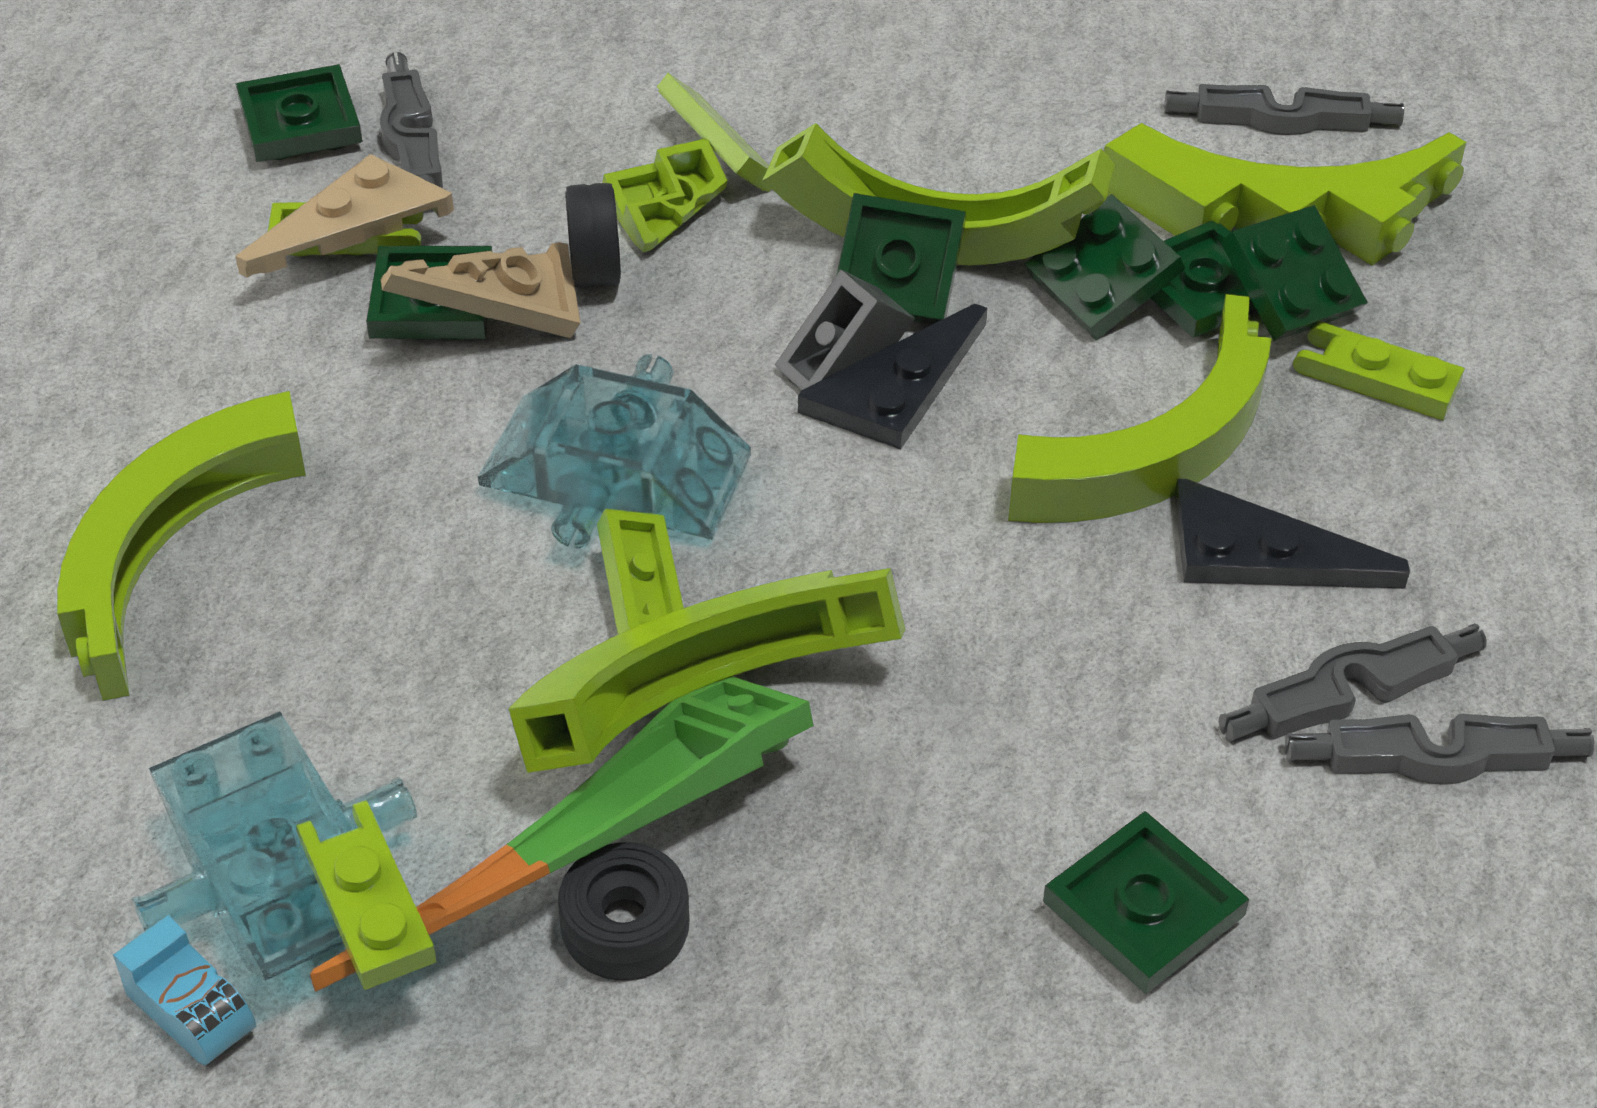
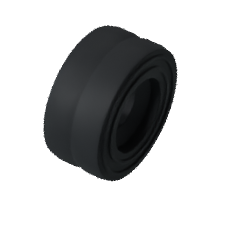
[565,183,621,288]
[558,842,690,980]

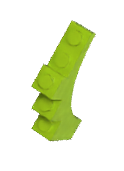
[1104,123,1467,266]

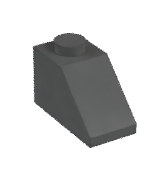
[774,270,915,390]

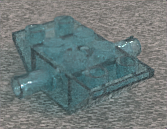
[478,354,751,549]
[131,711,417,981]

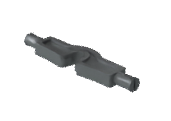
[380,52,443,213]
[1164,84,1404,134]
[1218,623,1487,742]
[1285,713,1594,784]

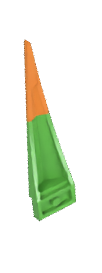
[310,676,814,992]

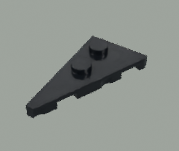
[798,303,988,450]
[1175,479,1410,589]

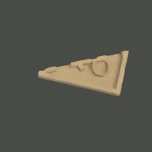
[235,154,454,278]
[381,242,581,338]

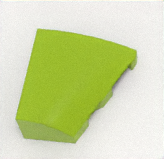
[602,138,727,252]

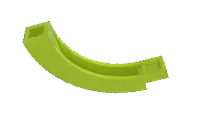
[762,123,1115,265]
[1008,294,1271,523]
[57,391,306,701]
[508,568,906,773]

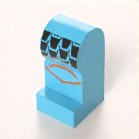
[113,915,256,1065]

